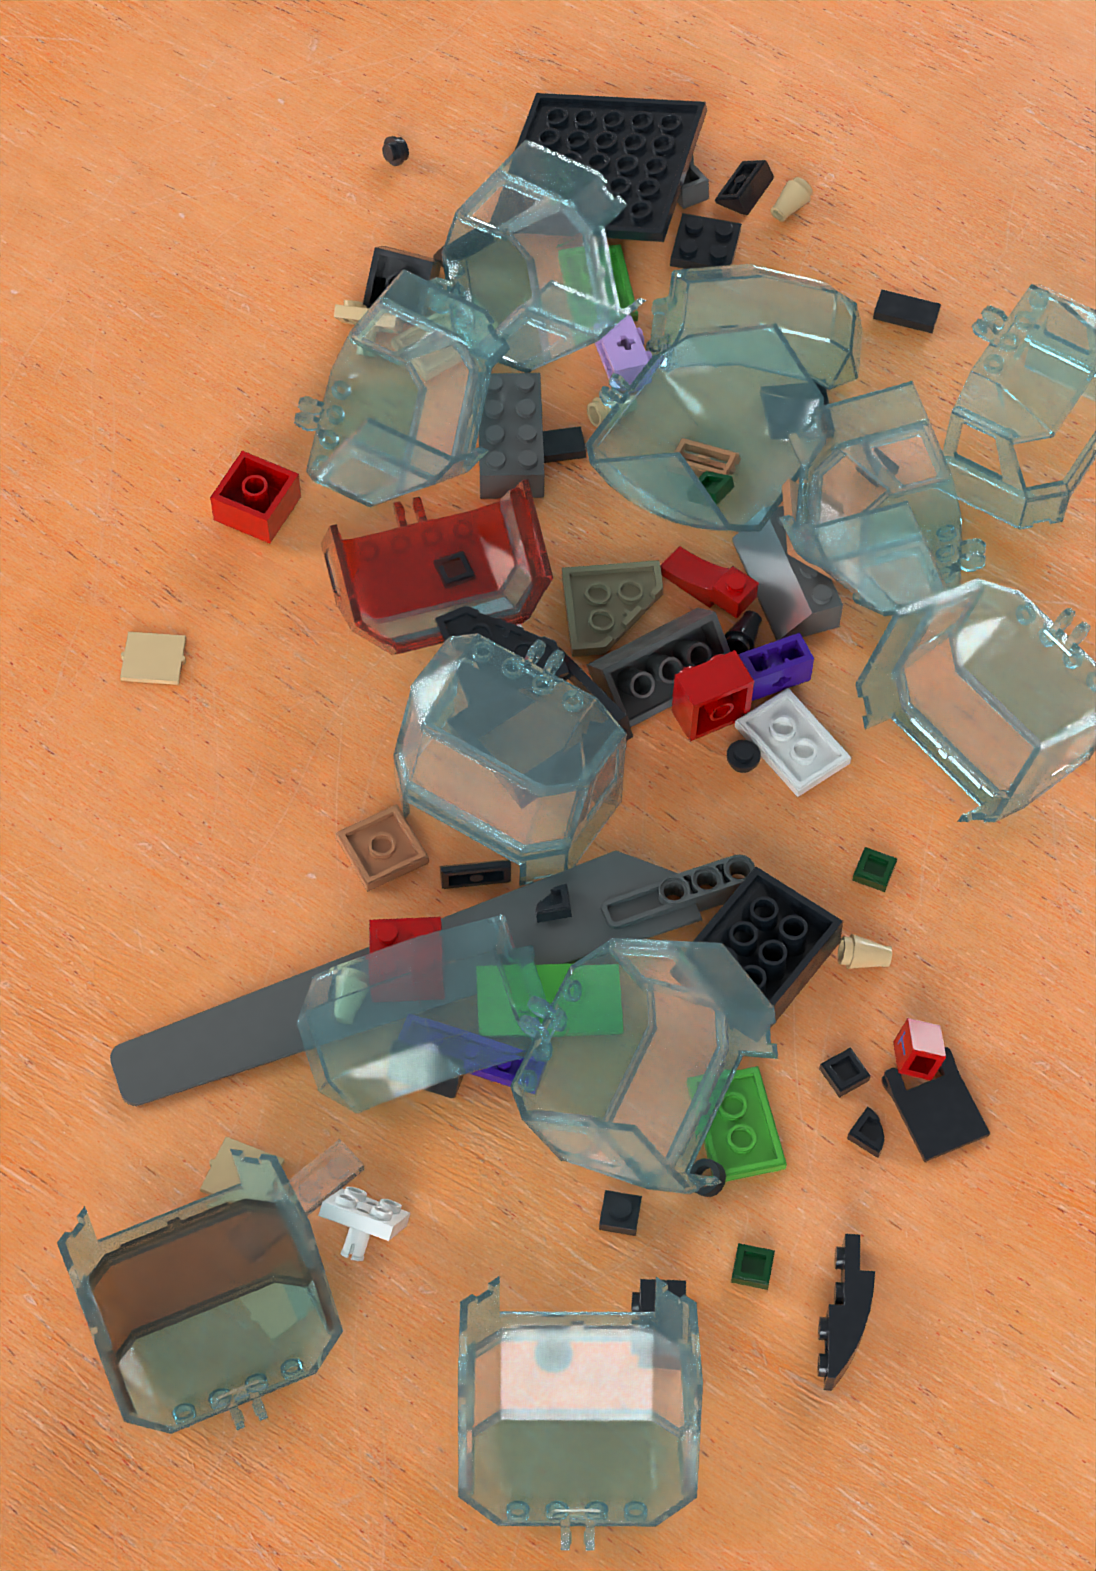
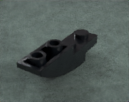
[817,1234,875,1391]

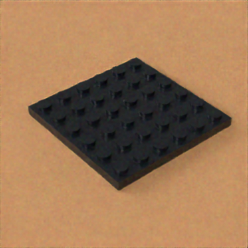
[490,93,707,242]

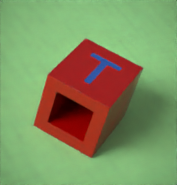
[893,1018,946,1081]

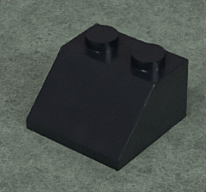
[363,246,442,322]

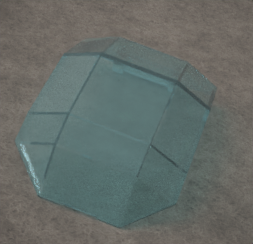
[646,264,863,390]
[297,915,555,1113]

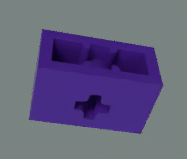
[739,633,814,701]

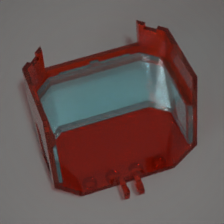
[321,479,553,656]

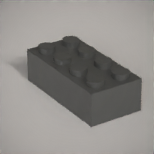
[477,373,545,499]

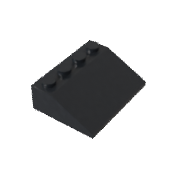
[673,866,843,1042]

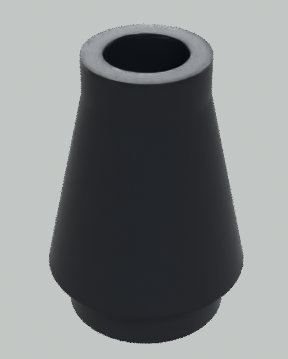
[725,610,762,656]

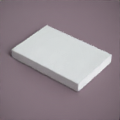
[735,688,851,797]

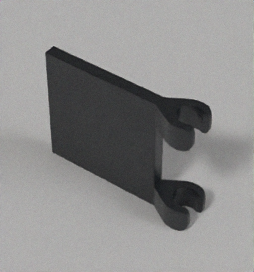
[881,1047,990,1162]

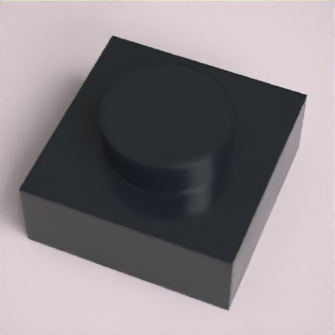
[599,1190,642,1236]

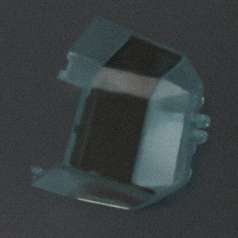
[57,1149,343,1434]

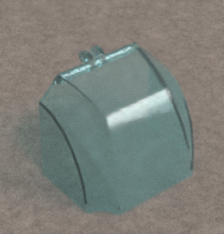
[585,323,824,532]

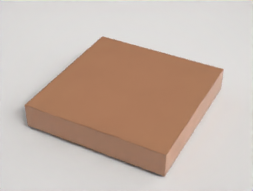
[336,804,429,892]

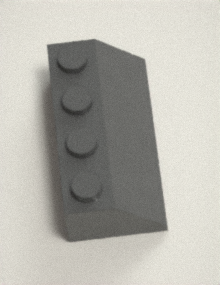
[732,506,843,641]
[587,607,731,727]

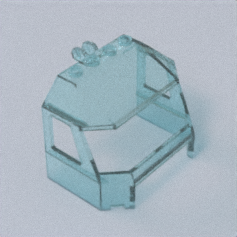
[935,284,1096,530]

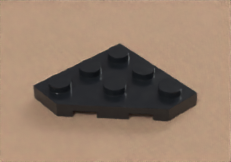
[435,605,569,713]

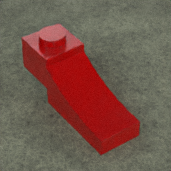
[660,546,759,619]

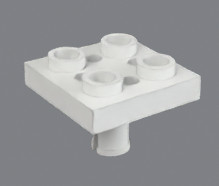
[318,1187,410,1261]

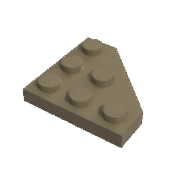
[562,560,663,657]

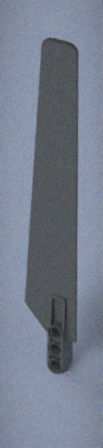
[110,851,755,1106]

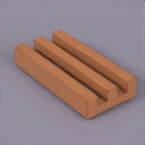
[669,438,741,477]

